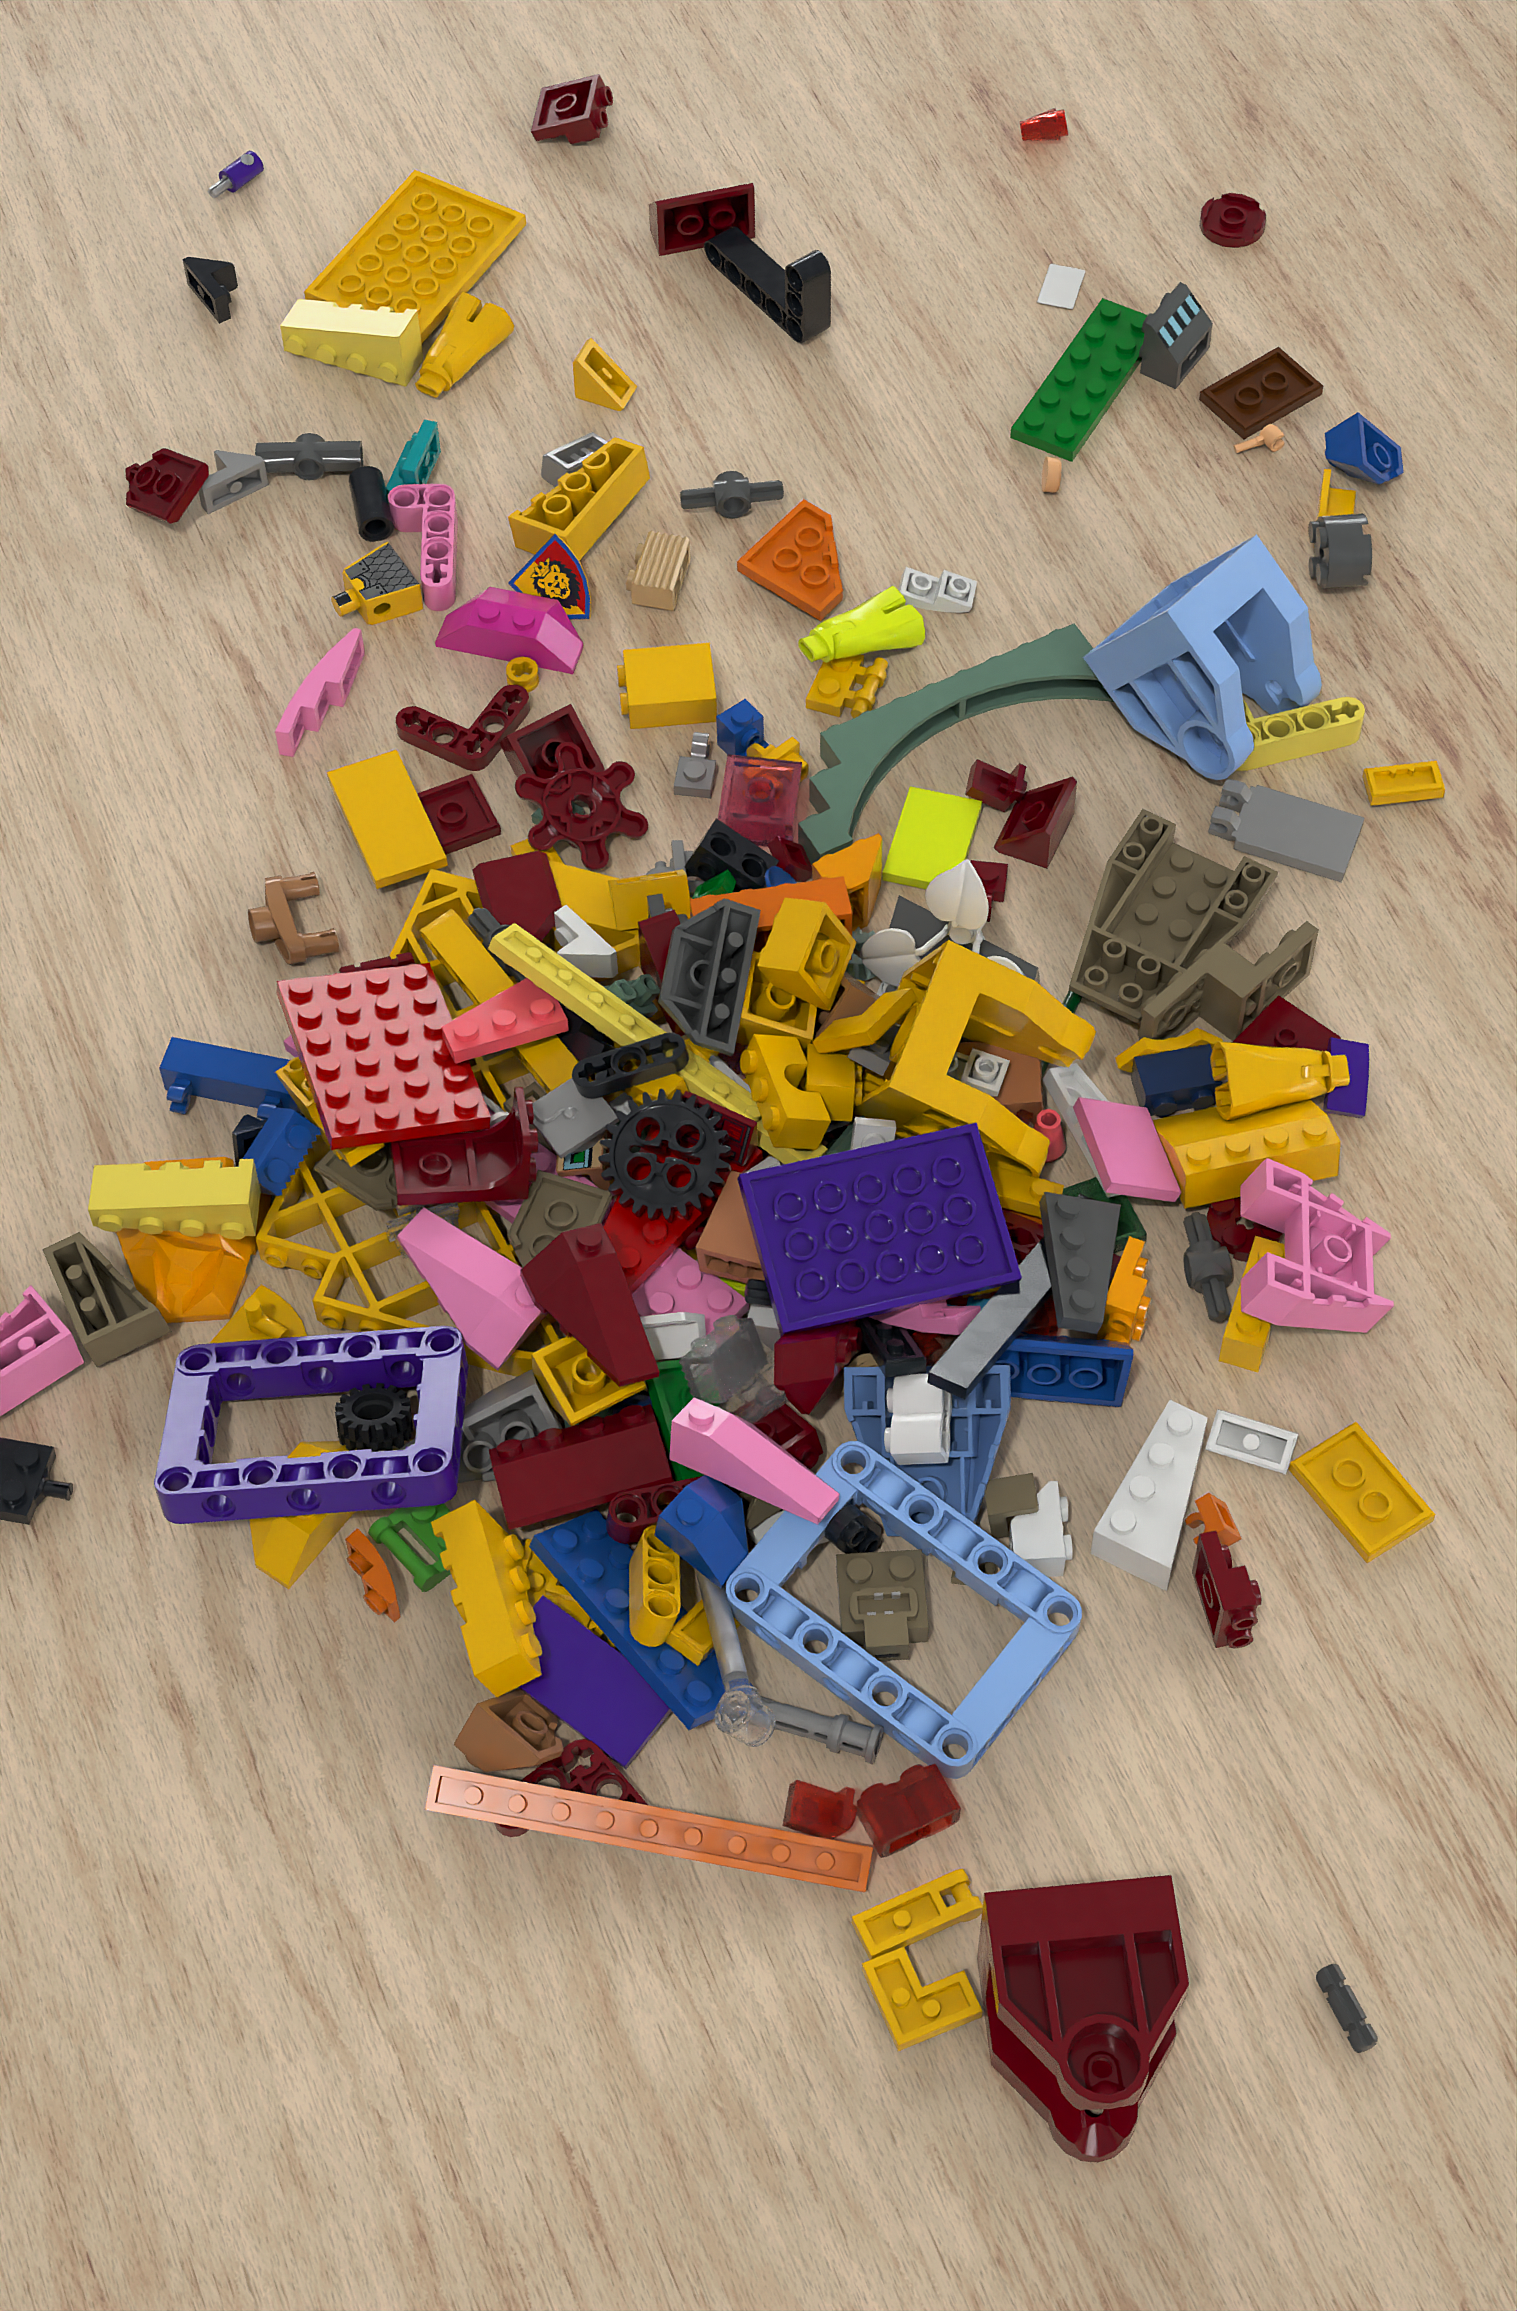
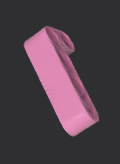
[388,484,458,611]

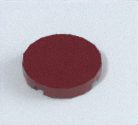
[1199,193,1266,248]

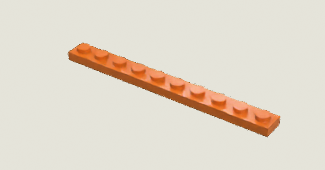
[425,1765,873,1892]

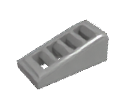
[541,432,607,487]

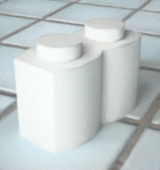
[884,1374,952,1465]

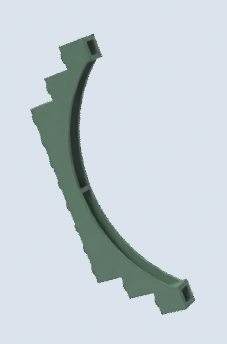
[798,623,1114,865]

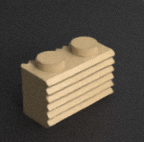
[626,530,691,611]

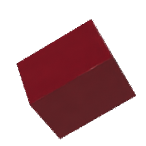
[993,776,1077,869]

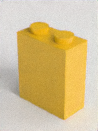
[617,642,717,729]

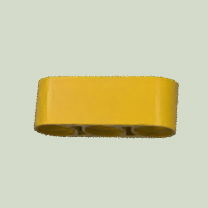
[629,1525,681,1647]

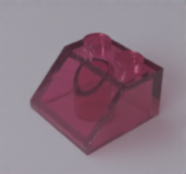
[718,754,802,847]

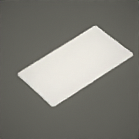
[1037,264,1085,309]

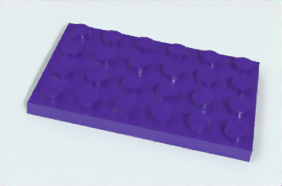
[737,1123,1022,1337]

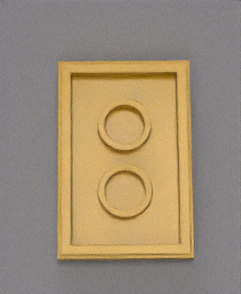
[1288,1422,1436,1563]

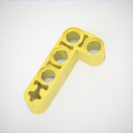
[1237,697,1365,771]

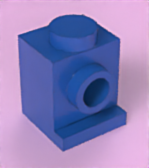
[716,699,769,767]

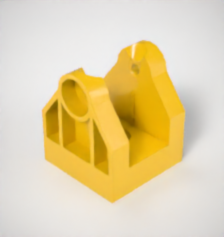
[853,940,1096,1178]

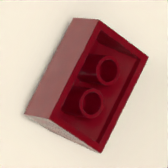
[649,183,755,256]

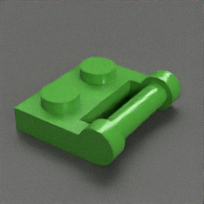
[368,1504,451,1592]

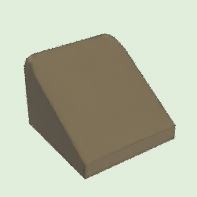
[738,1492,781,1530]

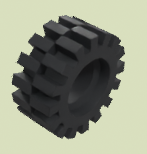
[335,1383,413,1452]

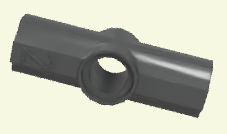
[255,433,364,480]

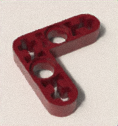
[396,684,530,771]
[494,1739,648,1837]

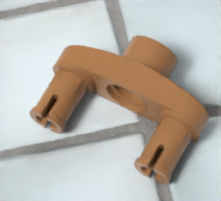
[248,872,339,965]

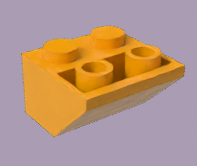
[812,833,882,932]

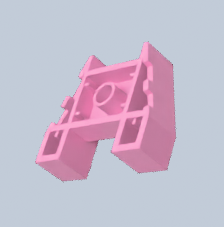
[1240,1158,1394,1333]

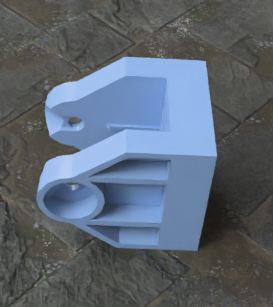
[1083,534,1322,780]

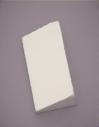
[1205,1409,1299,1474]

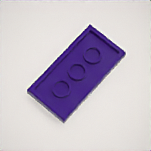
[518,1595,671,1770]

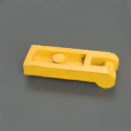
[851,1869,983,1960]

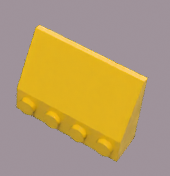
[1152,1099,1341,1209]

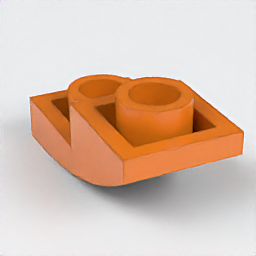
[345,1528,401,1623]

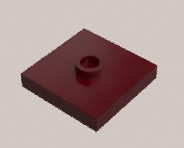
[1233,995,1341,1052]

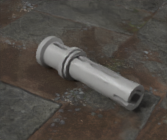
[748,1695,884,1764]

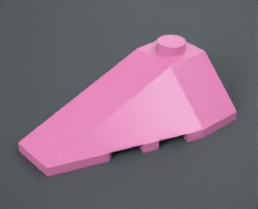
[397,1208,549,1371]
[669,1397,840,1525]

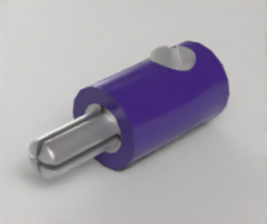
[208,150,264,198]

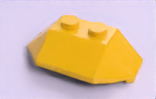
[249,1441,357,1589]

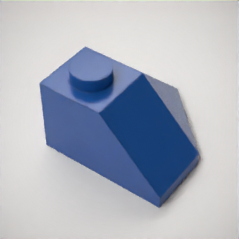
[1325,412,1404,485]
[654,1475,748,1589]

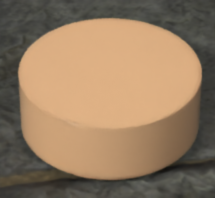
[1042,457,1061,493]

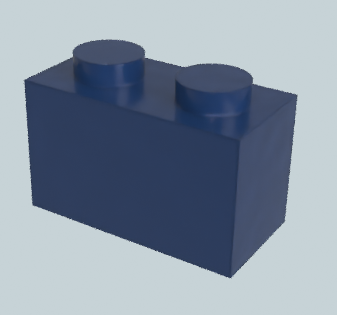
[1131,1044,1223,1116]

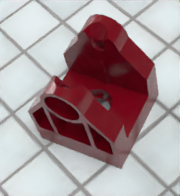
[977,1875,1189,2163]

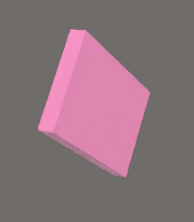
[1073,1097,1181,1202]

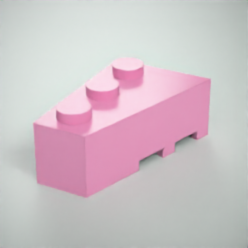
[0,1285,84,1416]

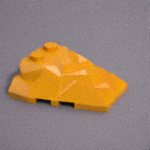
[115,1157,272,1323]

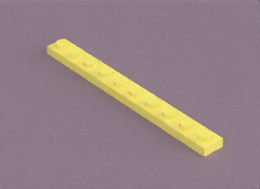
[488,923,828,1164]

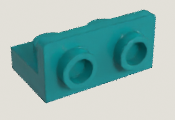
[386,419,441,495]

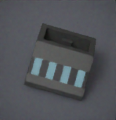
[1139,282,1213,389]

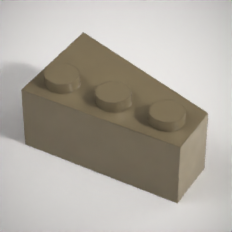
[42,1232,172,1367]

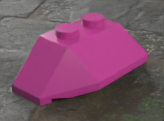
[435,587,583,674]

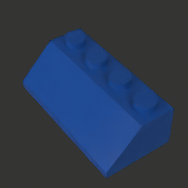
[994,1332,1134,1407]

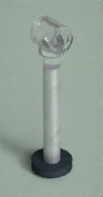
[680,1557,776,1747]

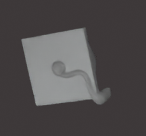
[529,1078,619,1159]

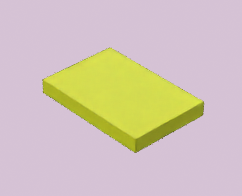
[882,786,982,889]

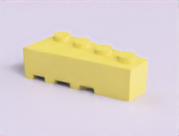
[280,299,424,387]
[88,1159,261,1239]

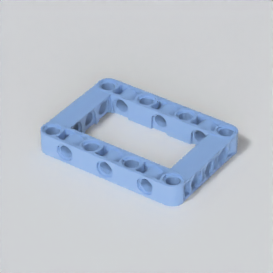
[726,1441,1082,1779]

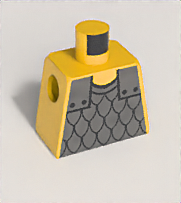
[331,542,423,625]

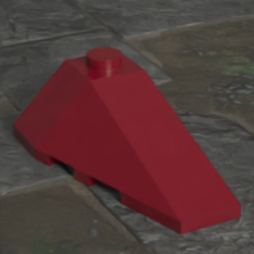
[520,1223,660,1387]

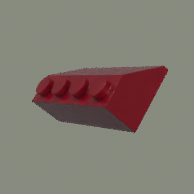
[489,1404,673,1530]

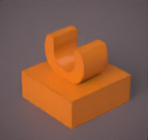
[1185,1493,1242,1546]

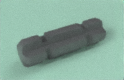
[1316,1964,1378,2053]

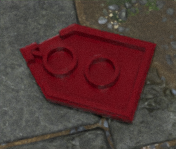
[125,448,209,524]
[472,850,562,943]

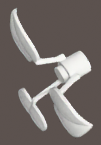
[860,859,1024,987]

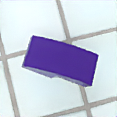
[1323,1037,1369,1118]

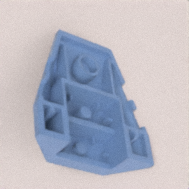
[844,1365,1011,1536]

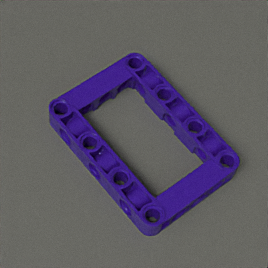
[154,1326,469,1524]

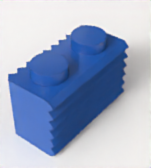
[237,1107,321,1196]

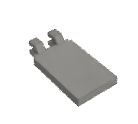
[1208,778,1364,883]

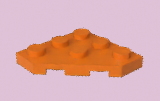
[737,499,843,621]

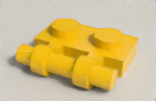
[806,654,888,718]

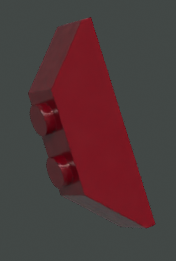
[774,1320,863,1415]

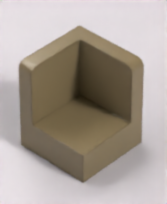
[984,1473,1039,1539]

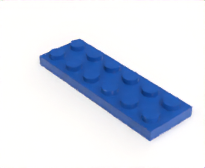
[529,1509,756,1730]

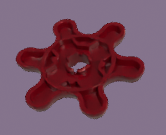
[515,742,648,871]

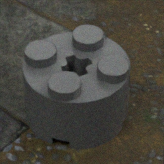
[1308,513,1372,589]

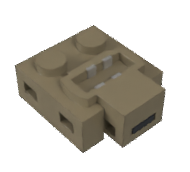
[836,1549,929,1661]

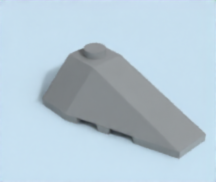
[397,1369,563,1483]

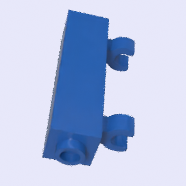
[159,1037,301,1121]

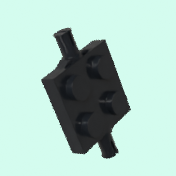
[0,1437,73,1525]

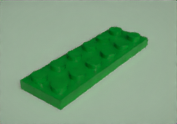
[1010,298,1147,462]

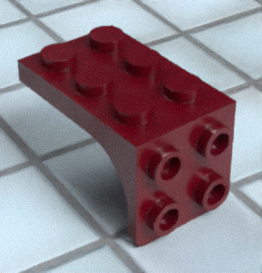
[390,1087,538,1206]

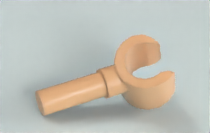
[1234,424,1284,453]

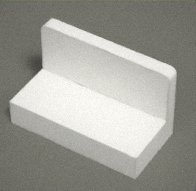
[640,1312,707,1362]

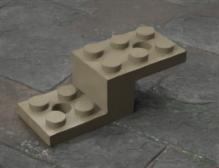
[1137,921,1319,1041]

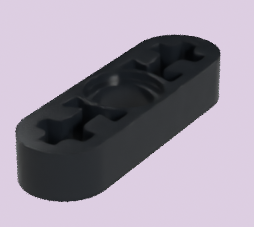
[572,1033,689,1099]

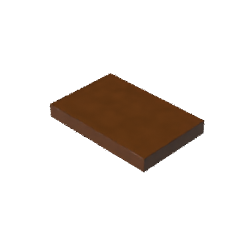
[1199,346,1324,440]

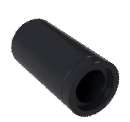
[348,466,394,542]

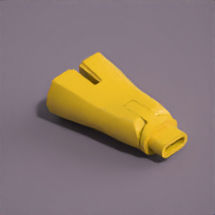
[415,292,514,398]
[1210,1042,1350,1121]

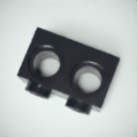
[684,818,779,893]

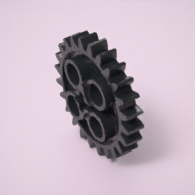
[598,1089,733,1223]

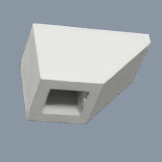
[1009,1481,1072,1577]

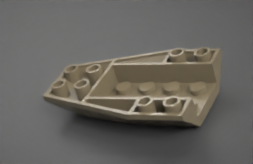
[1069,809,1278,1023]

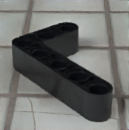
[704,226,831,344]

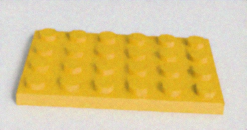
[304,170,526,343]

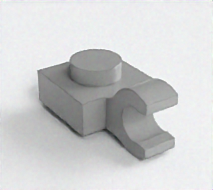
[674,732,716,799]

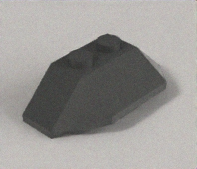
[658,898,761,1056]

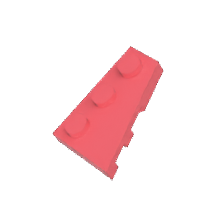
[441,978,569,1064]

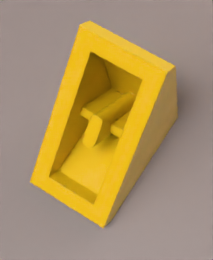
[573,338,637,411]

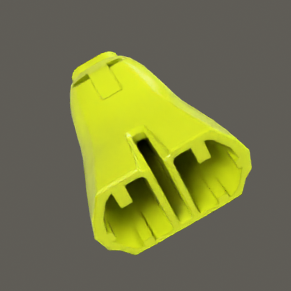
[798,586,925,662]

